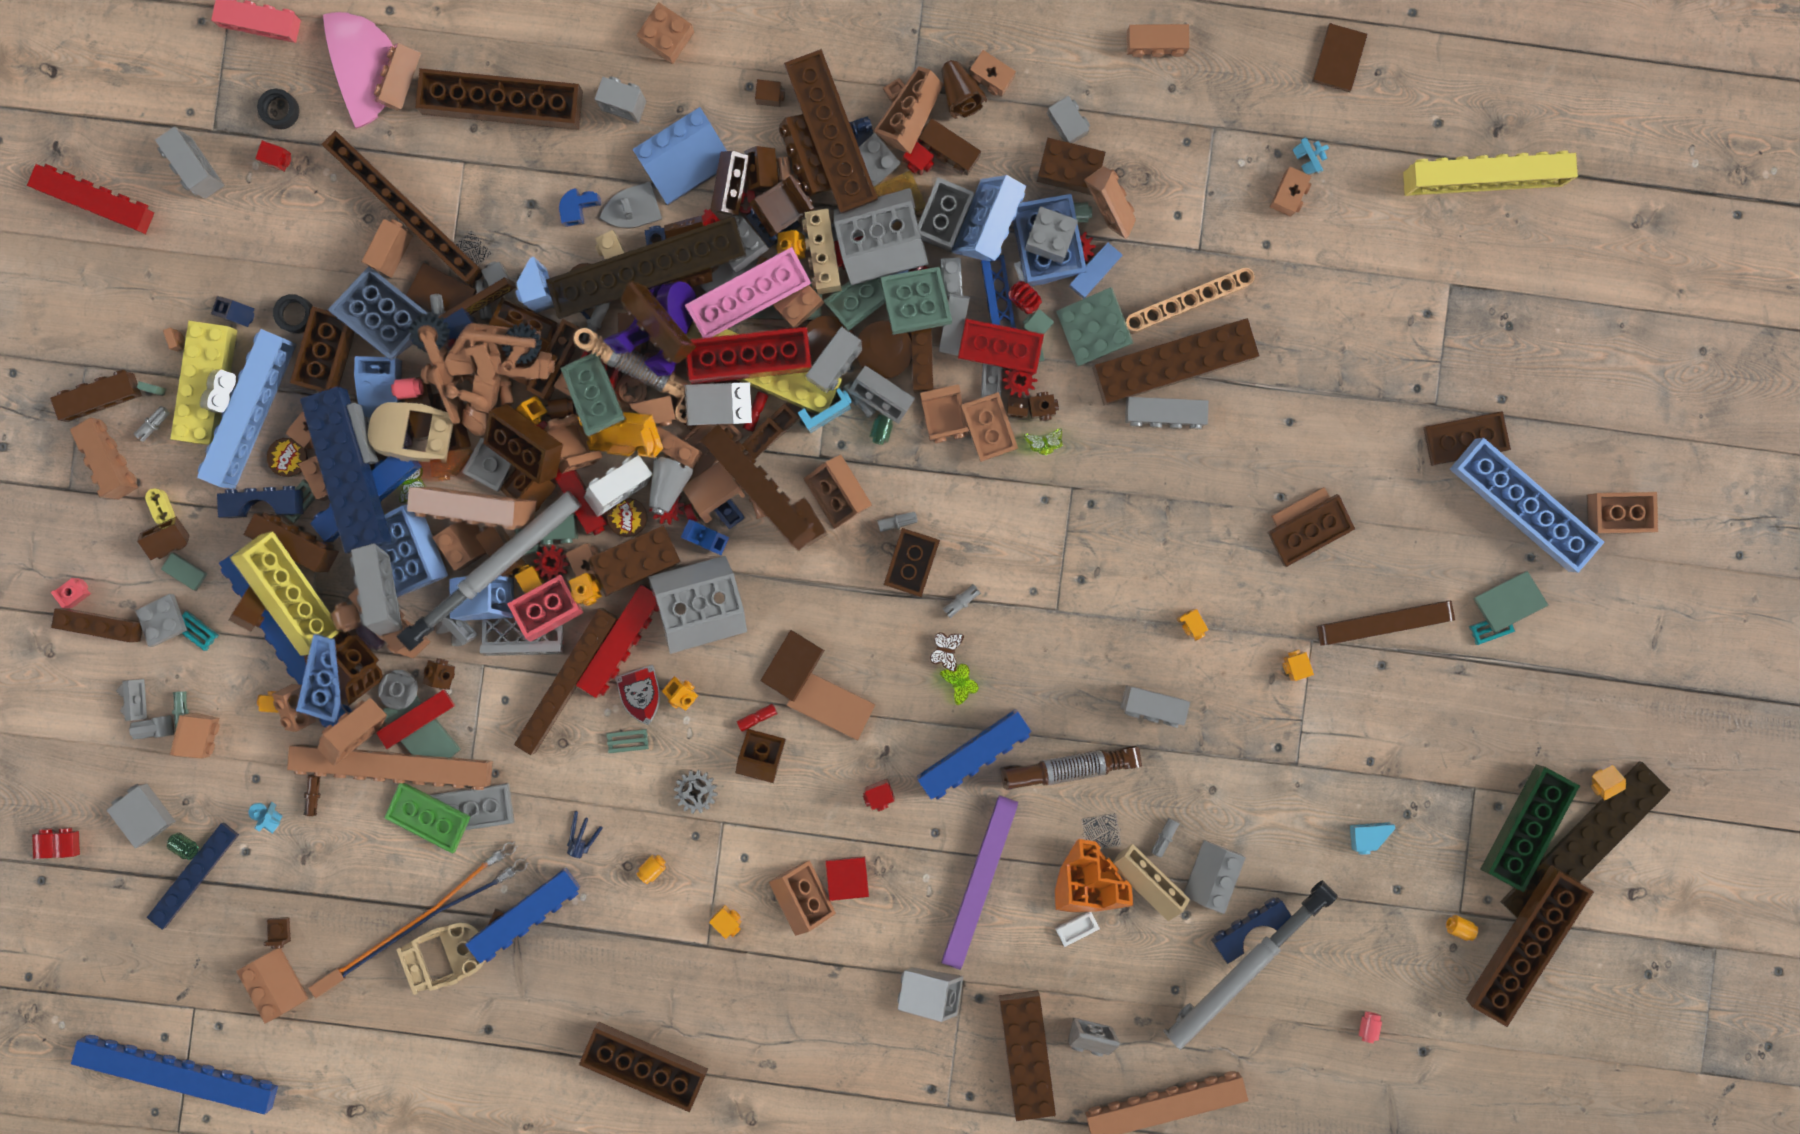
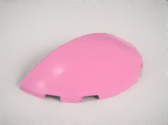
[323,12,394,129]

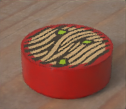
[684,503,700,522]

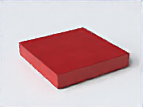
[826,856,869,901]

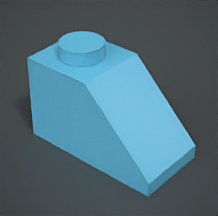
[1350,822,1395,855]

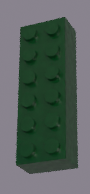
[1480,764,1580,892]

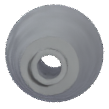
[649,457,693,515]

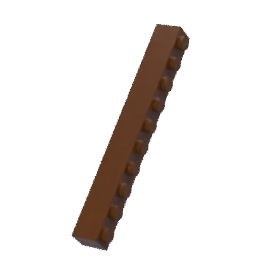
[321,130,483,287]

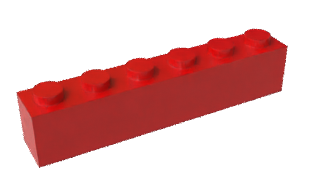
[27,164,155,234]
[576,584,659,698]

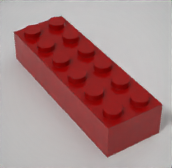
[687,327,812,384]

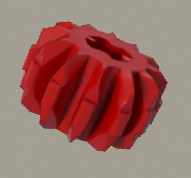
[1008,281,1042,314]

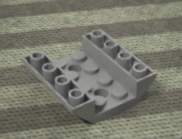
[834,188,928,285]
[648,556,747,654]

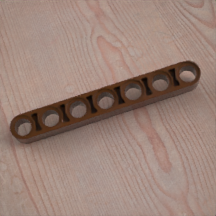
[1316,600,1455,646]

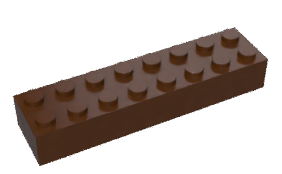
[415,68,583,130]
[1092,318,1259,405]
[1466,865,1594,1027]

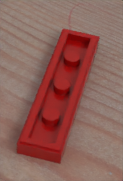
[376,689,455,749]

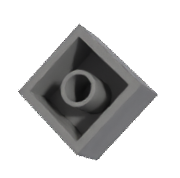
[595,76,647,123]
[1024,206,1078,264]

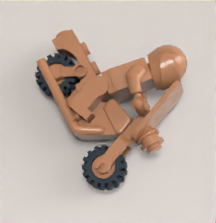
[409,312,555,437]

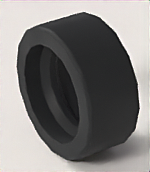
[257,88,300,130]
[273,294,313,333]

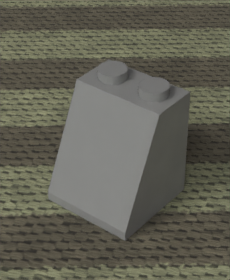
[897,967,963,1022]

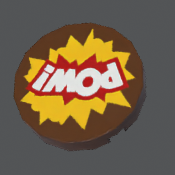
[267,438,308,477]
[607,498,647,537]

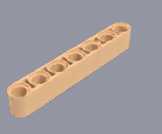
[1125,268,1255,334]

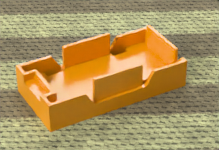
[578,412,663,458]

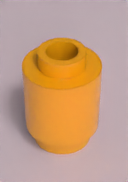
[636,854,666,884]
[1446,915,1478,941]

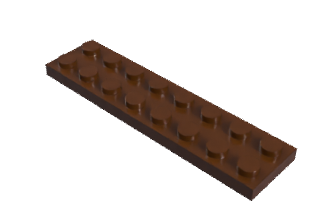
[784,49,878,214]

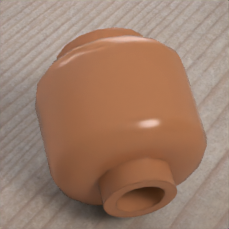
[330,602,361,633]

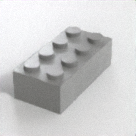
[350,543,403,636]

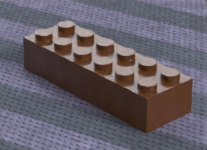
[999,990,1056,1121]
[579,1022,708,1113]

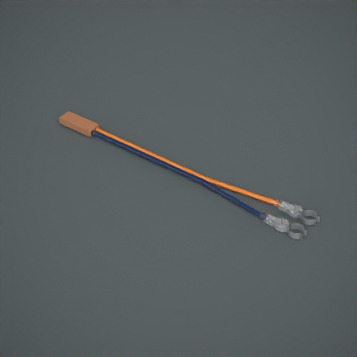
[309,841,529,999]

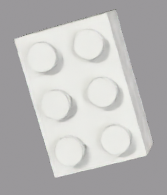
[584,455,653,517]

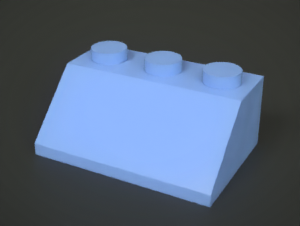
[516,257,554,313]

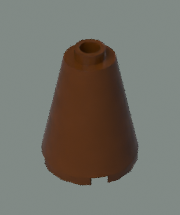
[941,60,987,119]

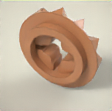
[615,375,647,407]

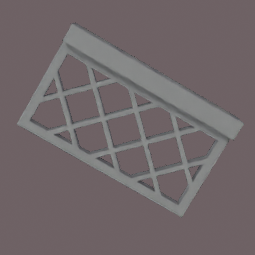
[480,618,564,656]

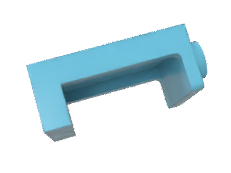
[798,388,852,434]

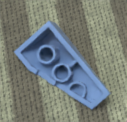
[296,634,341,722]

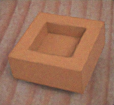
[163,328,185,352]

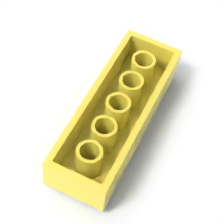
[170,321,237,445]
[230,531,340,656]

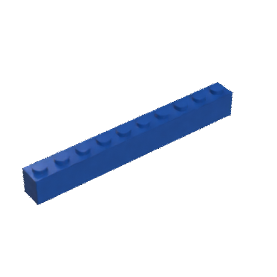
[219,550,352,728]
[71,1035,278,1115]

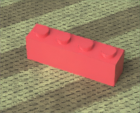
[211,0,301,43]

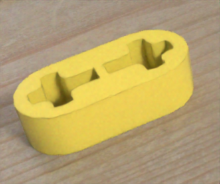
[145,488,175,524]

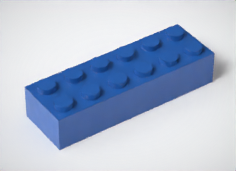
[917,709,1032,800]

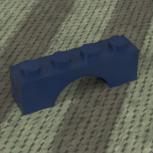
[217,486,304,518]
[1211,897,1292,964]

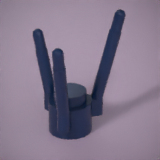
[567,811,603,858]

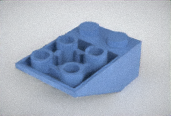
[354,356,402,418]

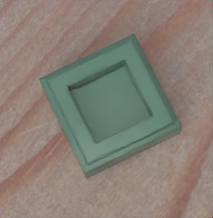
[137,381,166,396]

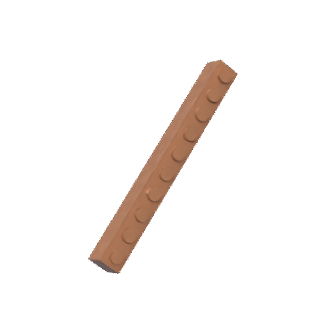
[287,744,493,790]

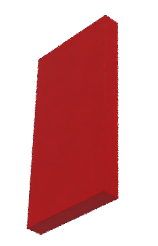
[958,319,1044,374]

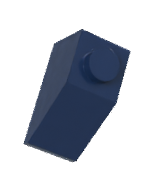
[211,296,255,327]
[714,498,745,529]

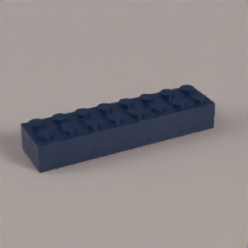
[300,387,392,554]

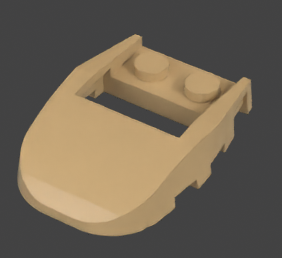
[368,402,453,462]
[397,923,485,995]

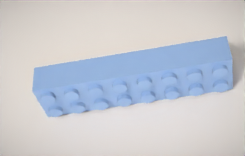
[197,329,297,489]
[1450,438,1604,573]

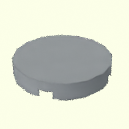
[378,670,418,710]

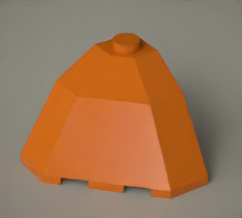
[1055,839,1133,912]

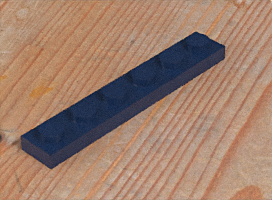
[146,822,239,930]

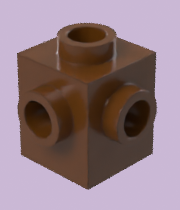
[1028,392,1059,421]
[422,658,455,690]

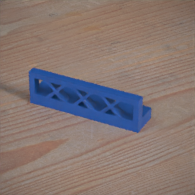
[980,254,1016,328]

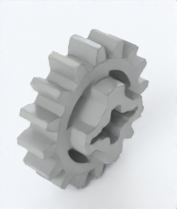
[674,770,718,814]

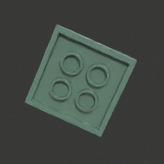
[880,267,952,335]
[1056,287,1134,366]

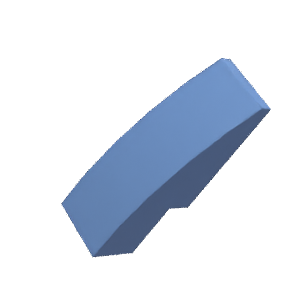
[1069,243,1123,299]

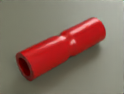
[742,391,769,432]
[737,703,778,732]

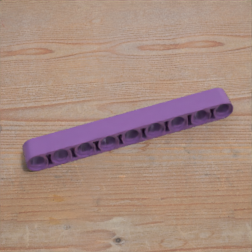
[941,795,1018,970]

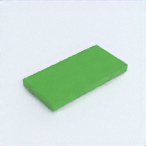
[384,783,471,853]

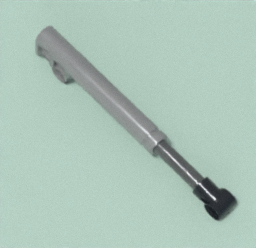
[396,491,582,652]
[1163,880,1338,1050]

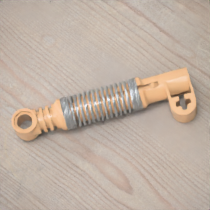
[573,328,695,423]

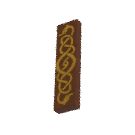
[439,277,517,319]

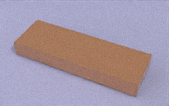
[1271,487,1330,527]

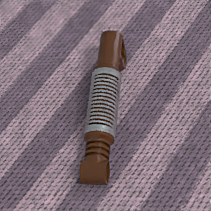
[1000,746,1142,790]

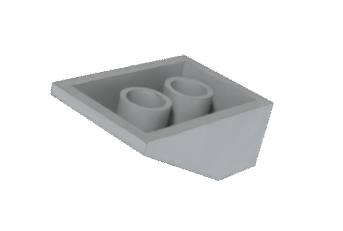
[685,383,752,425]
[1068,1017,1120,1056]

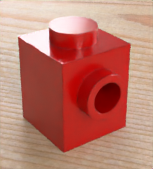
[255,140,292,172]
[903,142,934,175]

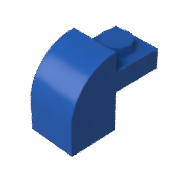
[559,188,602,227]
[681,519,730,555]

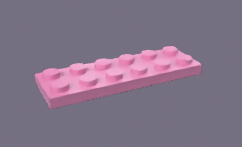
[685,247,811,338]

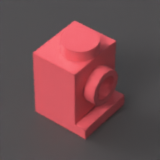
[50,578,91,608]

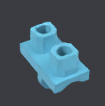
[1293,137,1329,175]
[248,802,283,833]

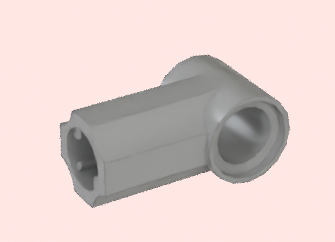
[129,715,174,740]

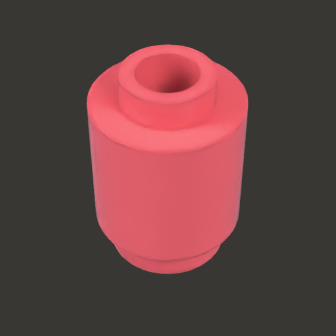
[391,377,424,400]
[1358,1011,1382,1043]

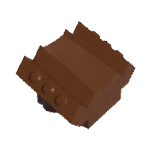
[664,215,714,287]
[304,631,383,706]

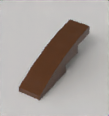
[742,402,807,459]

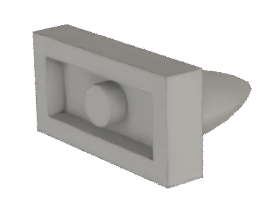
[436,614,478,646]
[116,679,147,721]

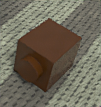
[755,79,785,107]

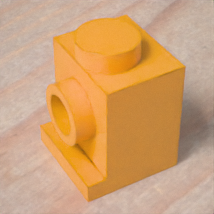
[1176,609,1209,641]
[257,691,290,713]

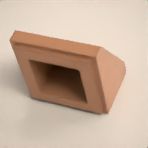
[883,78,905,103]

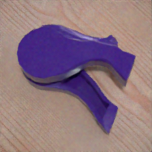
[603,282,697,377]

